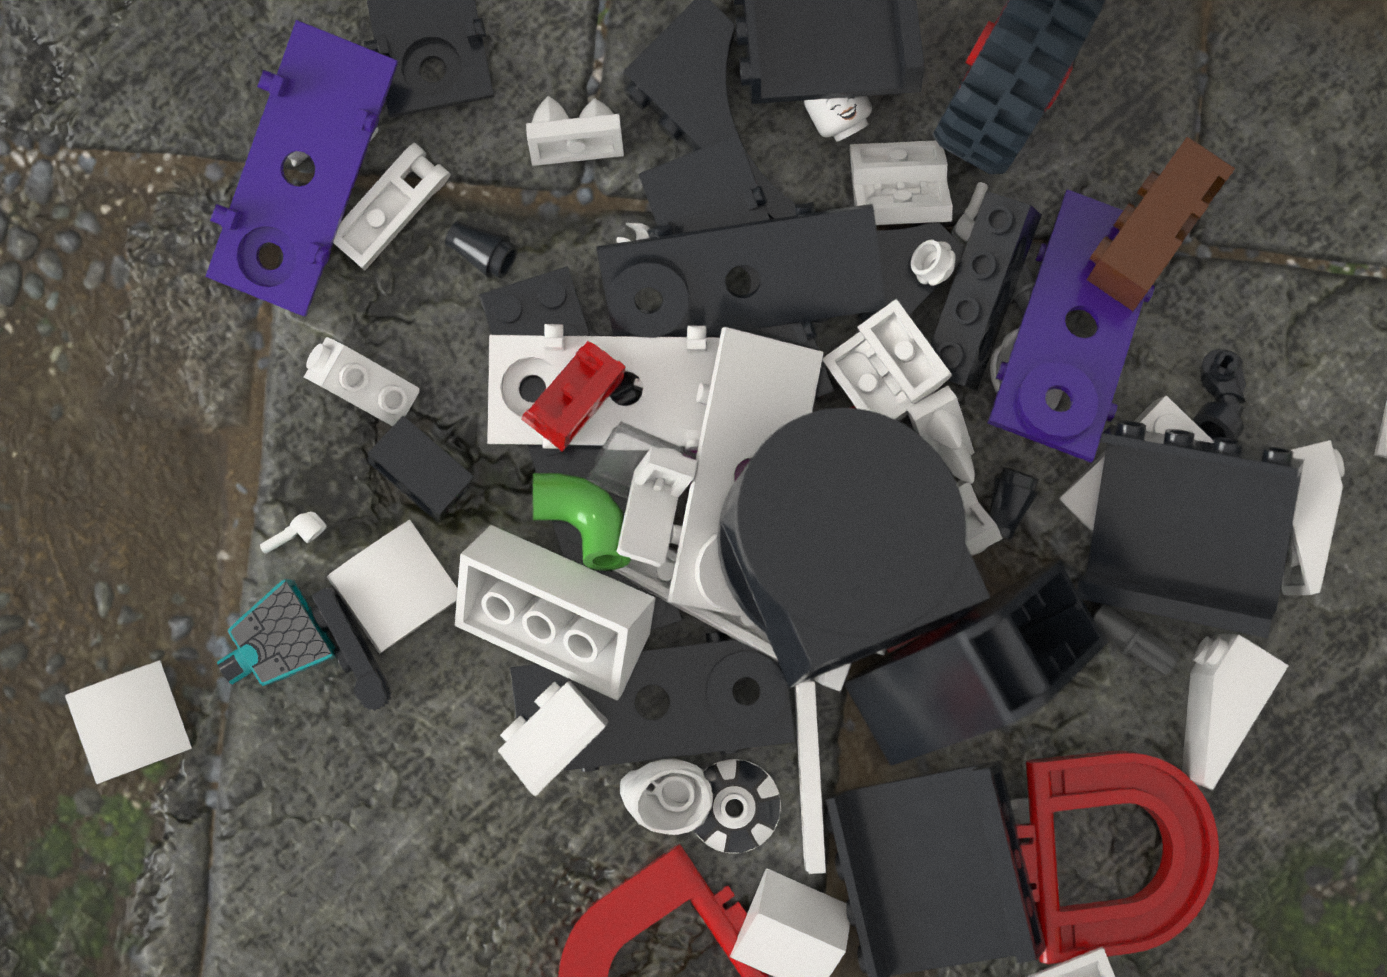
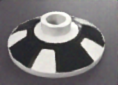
[694,759,781,853]

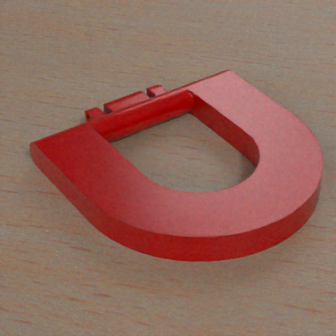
[1016,750,1219,964]
[558,844,769,977]

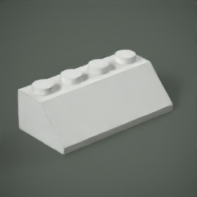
[455,525,655,700]

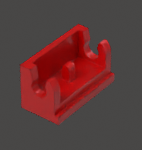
[521,341,626,452]

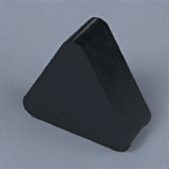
[843,559,1109,766]

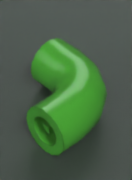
[533,473,631,571]

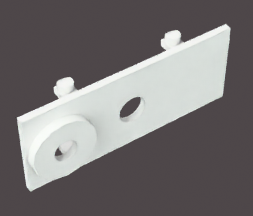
[487,324,720,451]
[667,327,824,617]

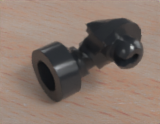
[1193,349,1246,441]

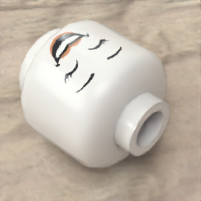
[804,96,872,142]

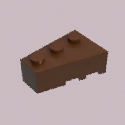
[1086,137,1235,311]

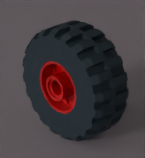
[933,0,1106,174]

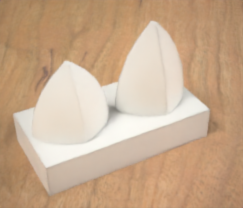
[526,96,624,166]
[906,386,974,483]

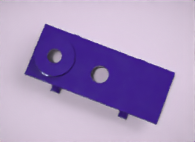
[205,20,399,317]
[987,189,1155,463]

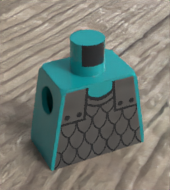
[217,579,336,686]

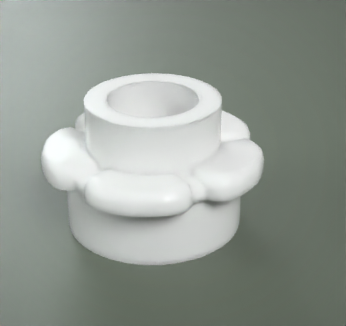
[911,240,955,286]

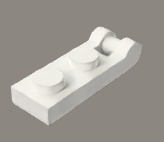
[333,143,450,270]

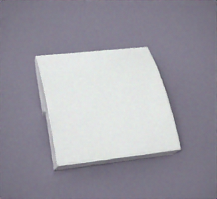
[850,141,953,225]
[822,299,952,421]
[327,520,458,654]
[65,660,192,784]

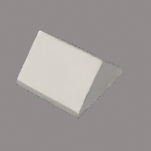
[730,868,850,977]

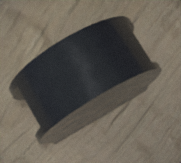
[717,408,990,688]

